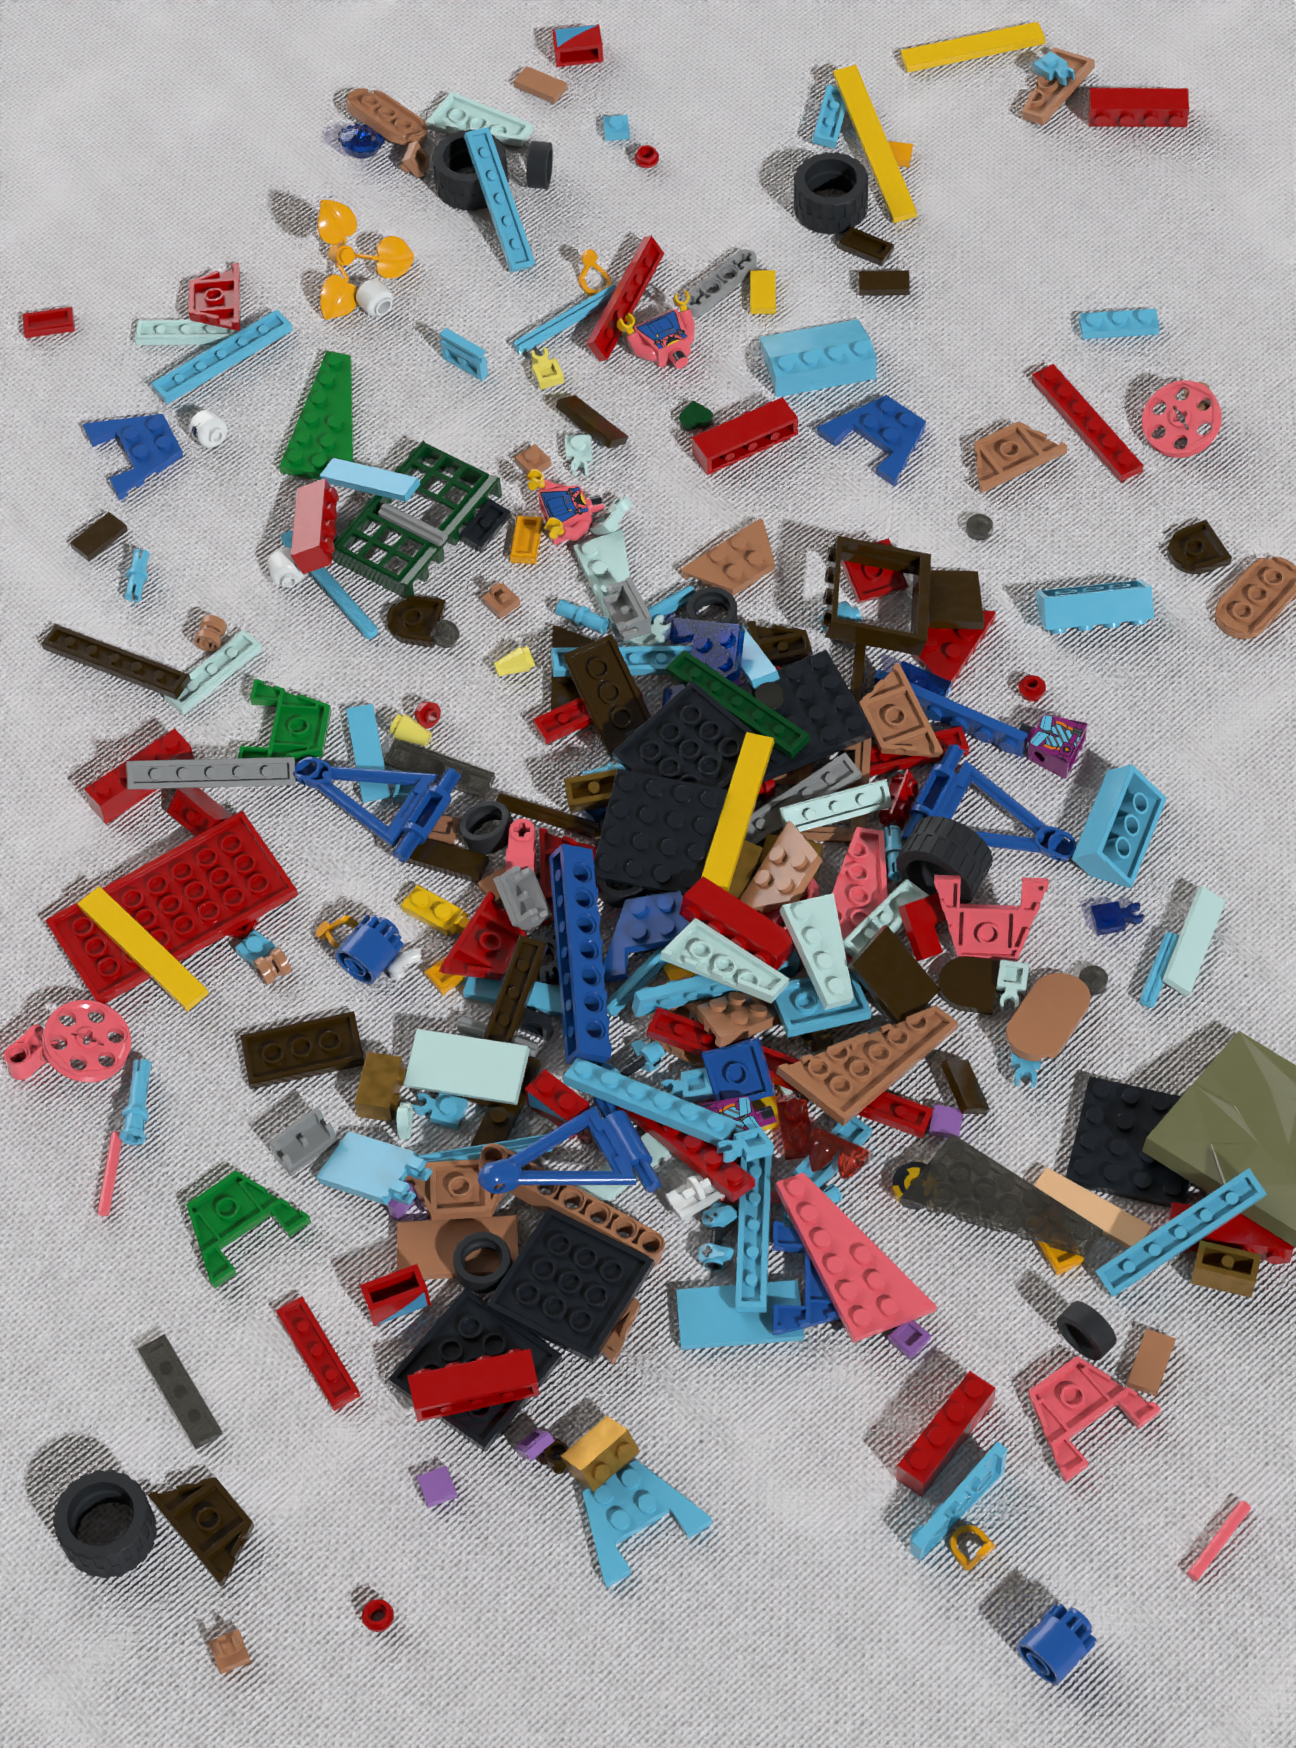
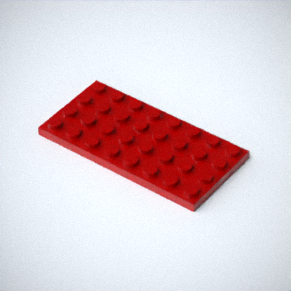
[45,811,298,1004]

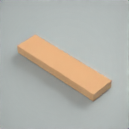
[1031,1167,1152,1249]

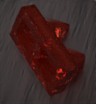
[777,1097,814,1160]
[809,1126,873,1179]

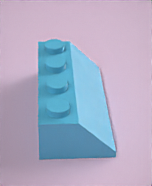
[1035,579,1154,634]
[1072,764,1167,888]

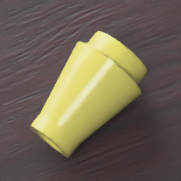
[494,646,536,677]
[389,714,432,747]

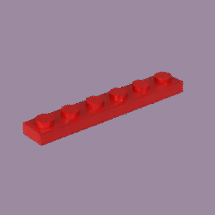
[586,235,665,361]
[1032,364,1143,482]
[616,1105,755,1202]

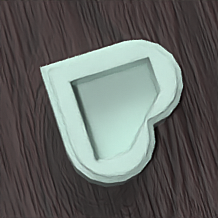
[396,1102,413,1139]

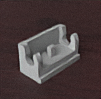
[603,577,651,642]
[493,865,552,932]
[269,1107,338,1176]

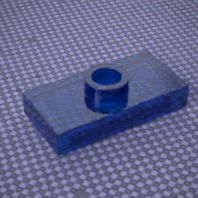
[901,661,953,698]

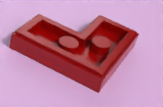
[898,893,946,961]

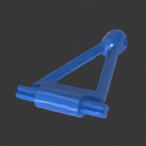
[902,744,1076,862]
[293,757,461,863]
[478,1097,661,1194]

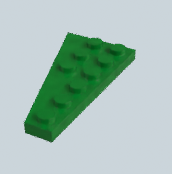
[279,351,354,480]

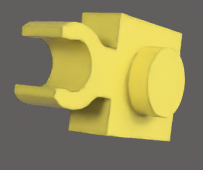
[531,347,565,390]

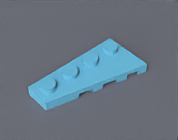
[910,1441,1007,1561]

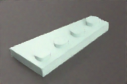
[426,91,534,147]
[573,529,630,630]
[780,893,854,1010]
[660,918,790,1003]

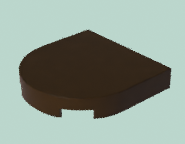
[1167,520,1232,574]
[387,596,446,648]
[938,956,1000,1015]

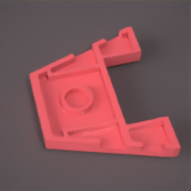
[934,875,1049,962]
[1028,1356,1161,1483]

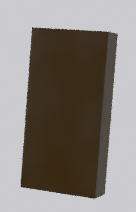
[839,227,894,267]
[859,270,910,296]
[70,512,128,562]
[940,1059,990,1115]

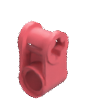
[505,818,537,873]
[4,1024,61,1080]

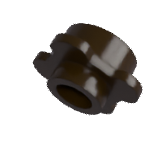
[804,1029,836,1052]
[538,1438,570,1475]

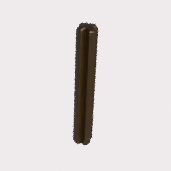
[496,793,601,838]

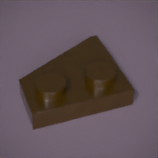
[748,621,813,666]

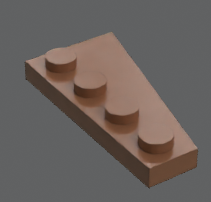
[1022,47,1095,125]

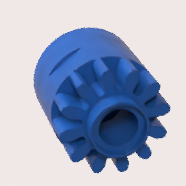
[335,914,404,984]
[1016,1604,1097,1685]

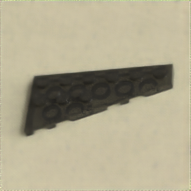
[900,1134,1103,1257]

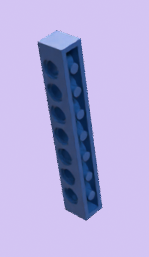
[549,844,612,1066]

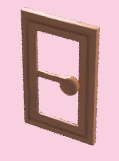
[796,738,872,843]

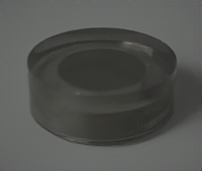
[966,514,993,541]
[431,620,460,648]
[755,682,784,710]
[1079,965,1108,996]

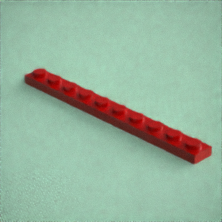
[646,1007,934,1139]

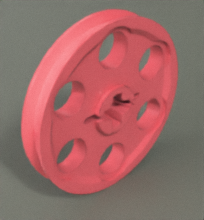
[1142,380,1222,458]
[42,1000,131,1083]

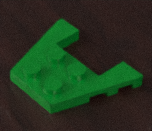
[237,679,332,762]
[186,1170,311,1289]

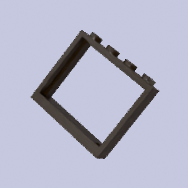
[821,536,931,656]

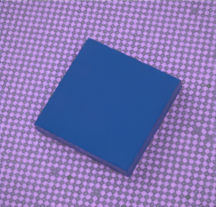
[701,1037,776,1101]

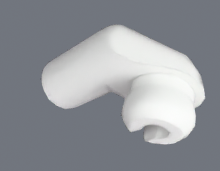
[387,947,424,980]

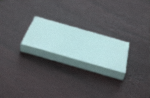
[404,1029,530,1105]

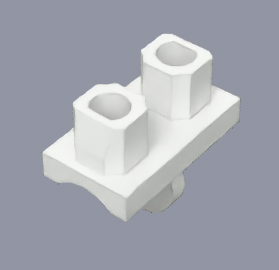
[666,1175,725,1221]

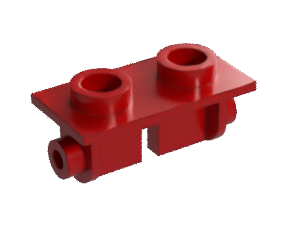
[878,769,919,831]

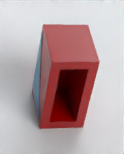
[552,24,604,67]
[525,1069,589,1139]
[360,1264,431,1326]

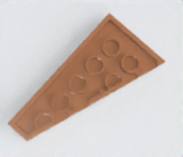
[776,1006,959,1126]

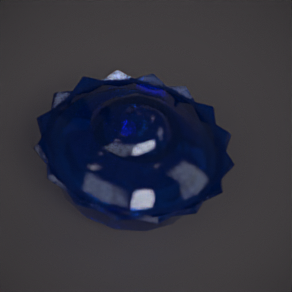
[338,124,385,159]

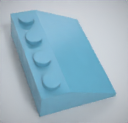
[759,319,877,397]

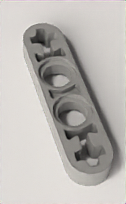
[683,249,757,317]

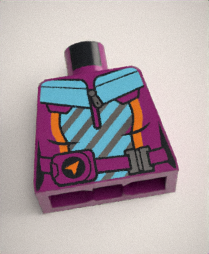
[1019,714,1088,779]
[701,1096,776,1159]

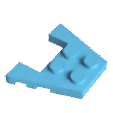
[583,1460,712,1588]

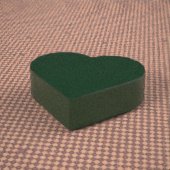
[679,400,713,430]

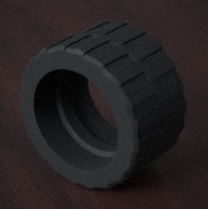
[432,129,509,211]
[794,152,868,234]
[896,816,993,904]
[53,1470,157,1578]

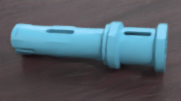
[119,1059,152,1145]

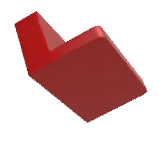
[166,788,233,836]

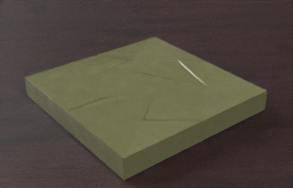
[1142,1031,1296,1248]

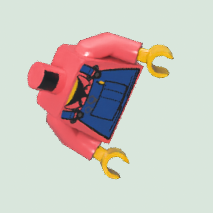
[617,290,695,369]
[527,469,604,545]

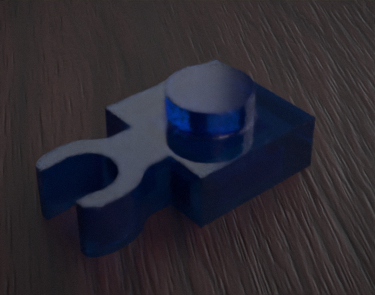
[1090,901,1144,936]

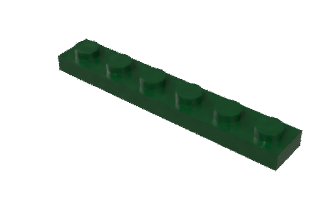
[666,650,810,759]

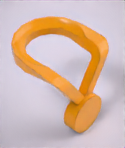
[578,249,612,296]
[315,915,359,949]
[949,1525,996,1571]

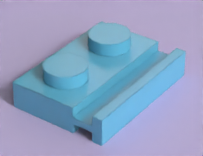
[439,328,488,381]

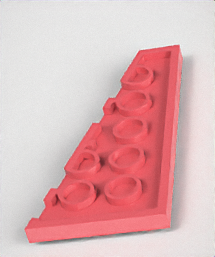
[831,827,888,971]
[775,1173,937,1343]

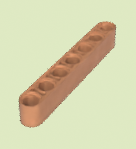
[478,1143,665,1267]

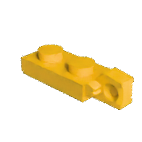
[401,885,470,936]

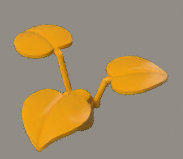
[317,200,414,320]

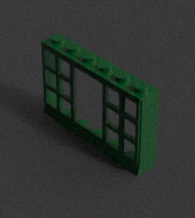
[333,441,502,599]

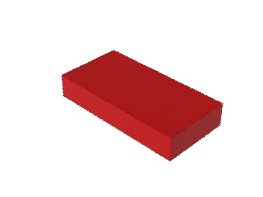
[22,307,75,338]

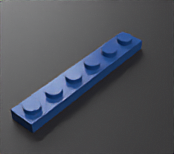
[874,669,1028,757]

